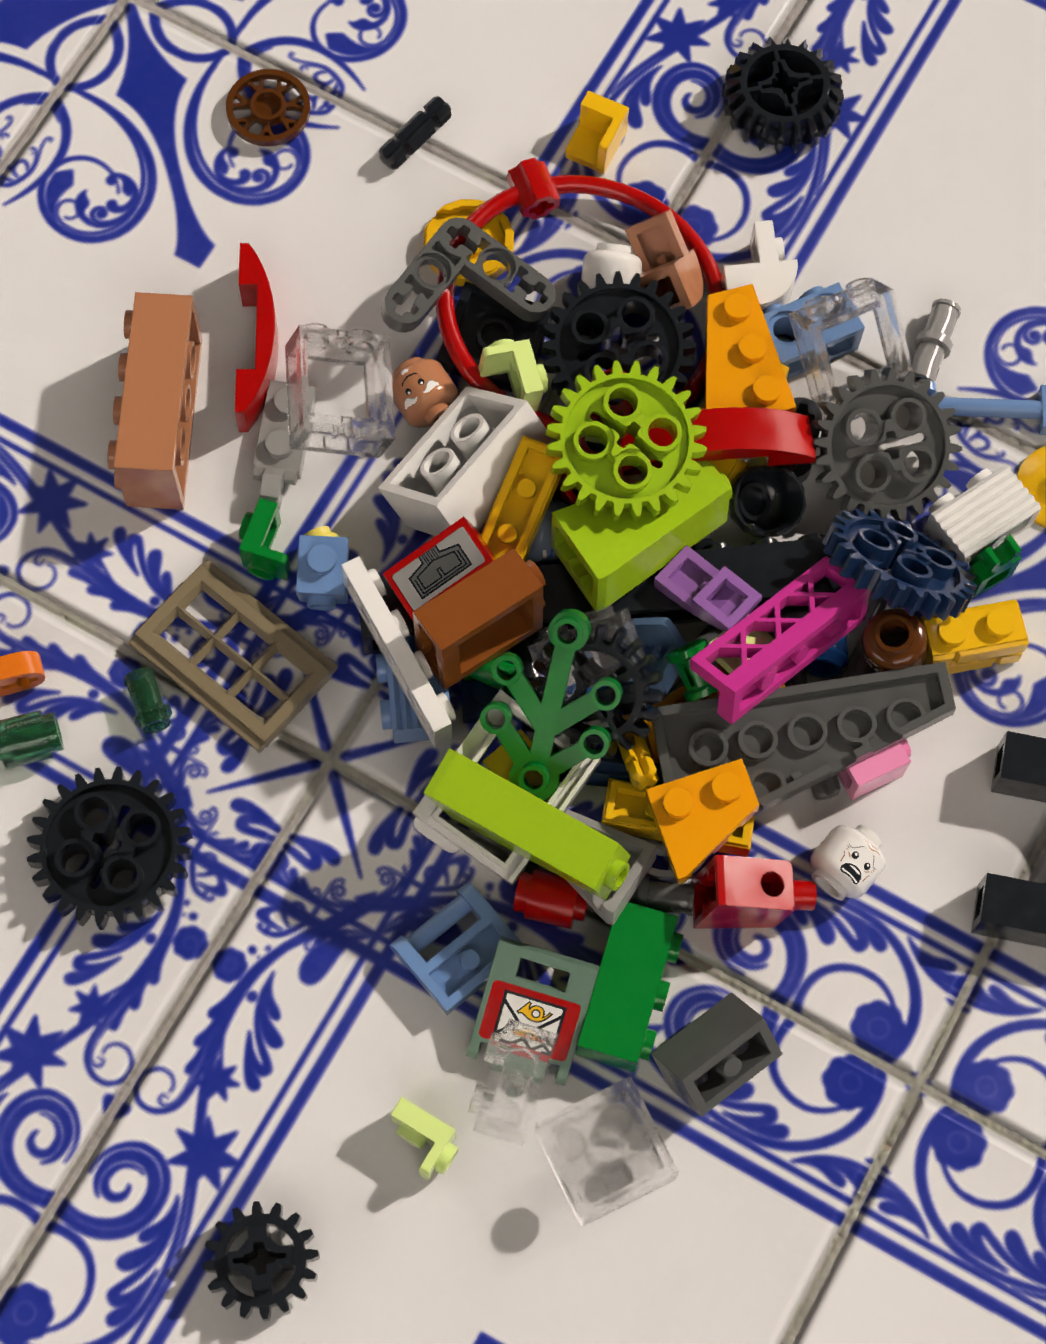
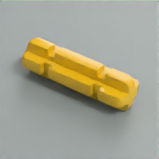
[617,714,659,790]

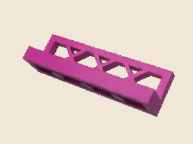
[690,556,870,725]

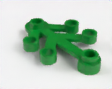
[480,609,623,801]

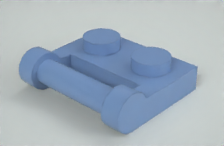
[389,882,521,1015]

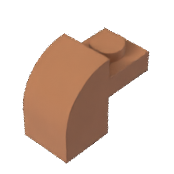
[625,209,703,310]

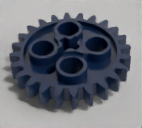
[822,509,977,621]

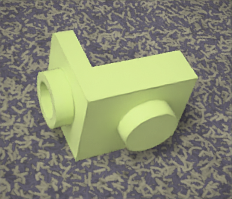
[478,339,548,412]

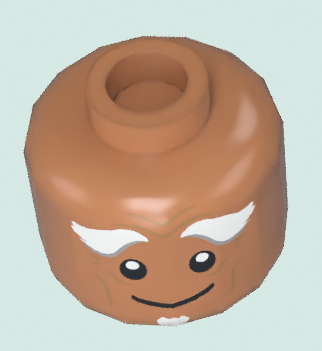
[389,357,459,428]

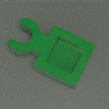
[968,534,1022,599]

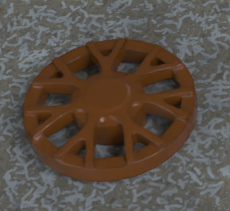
[226,69,311,146]

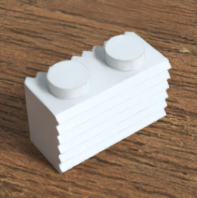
[924,465,1041,567]

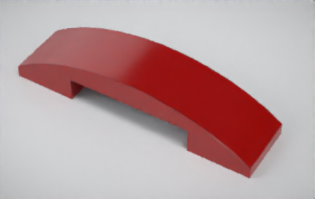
[235,243,279,432]
[620,407,816,476]

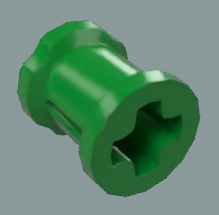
[665,638,718,702]

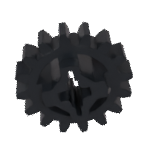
[202,1201,320,1321]

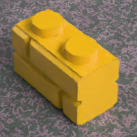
[920,599,1029,675]

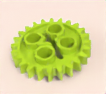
[545,360,707,522]

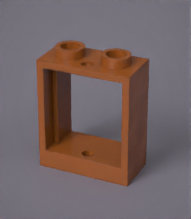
[413,548,546,690]

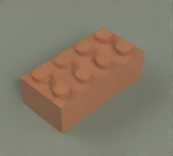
[107,292,202,510]

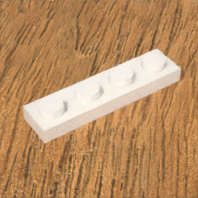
[341,556,456,748]

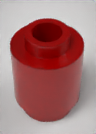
[513,869,588,929]

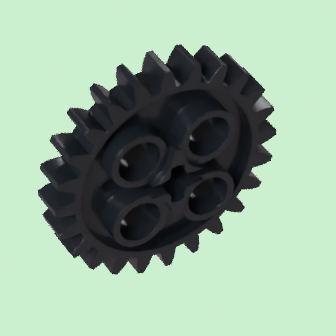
[541,271,696,414]
[27,766,193,930]

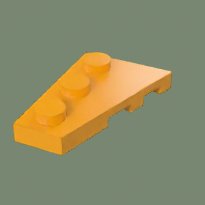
[704,284,797,412]

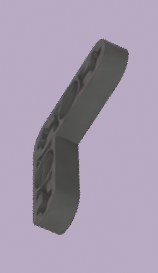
[381,217,555,333]

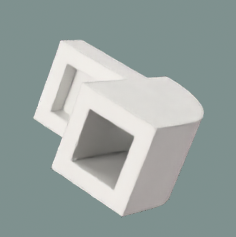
[721,220,798,310]

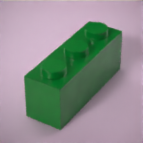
[576,902,684,1073]

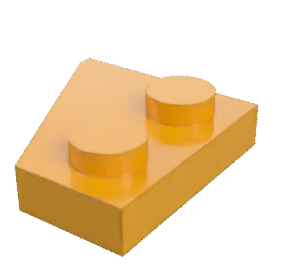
[646,759,759,885]

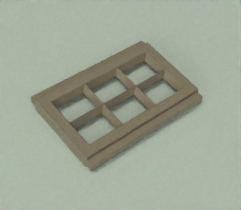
[129,560,338,753]

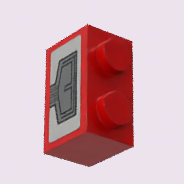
[382,516,496,620]

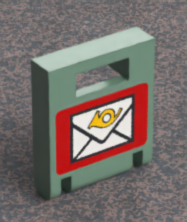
[466,937,600,1086]

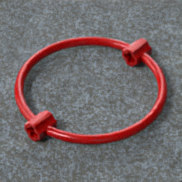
[436,158,725,429]

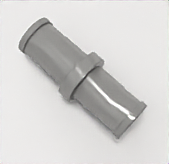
[910,298,961,385]

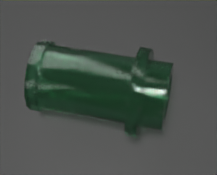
[124,668,172,734]

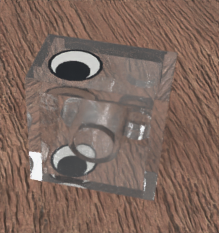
[535,1076,679,1227]

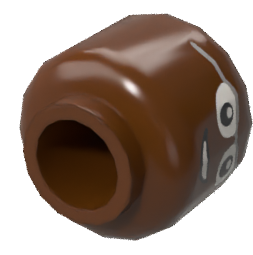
[862,609,927,673]

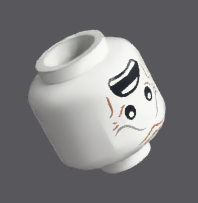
[810,825,886,901]

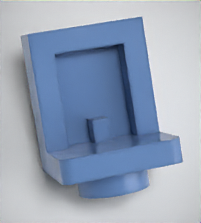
[296,535,349,611]
[622,617,686,694]

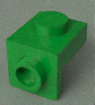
[239,498,291,580]

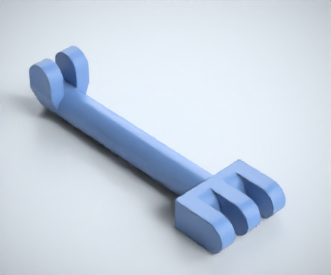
[927,381,1046,435]

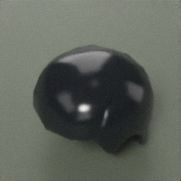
[729,465,806,537]

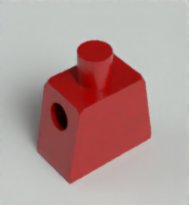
[691,855,817,929]

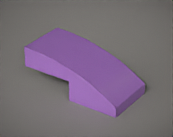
[654,545,762,632]

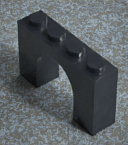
[971,731,1046,948]

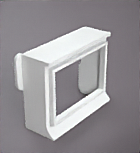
[412,689,601,886]

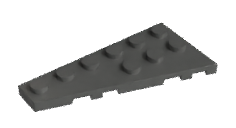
[652,662,956,817]

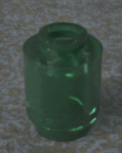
[0,710,64,770]

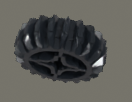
[722,36,844,155]
[529,622,665,757]

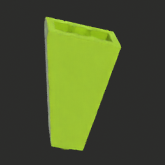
[551,461,733,612]
[423,748,631,901]

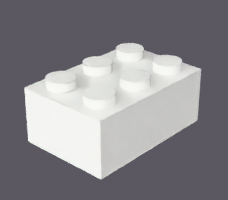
[378,386,554,536]

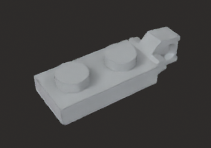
[252,380,317,509]

